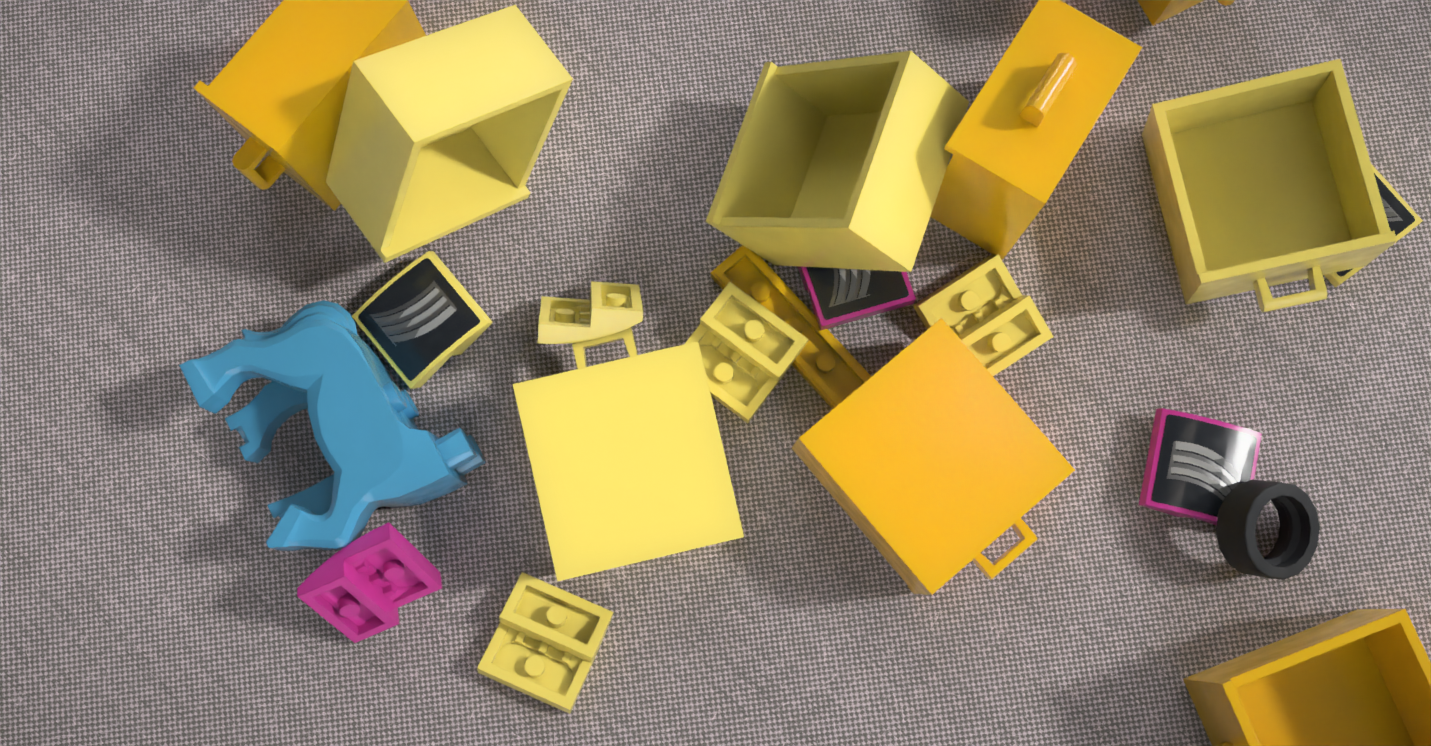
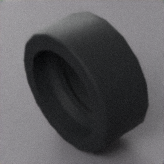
[1216,479,1320,580]

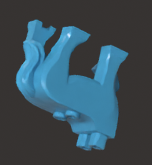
[179,300,487,551]

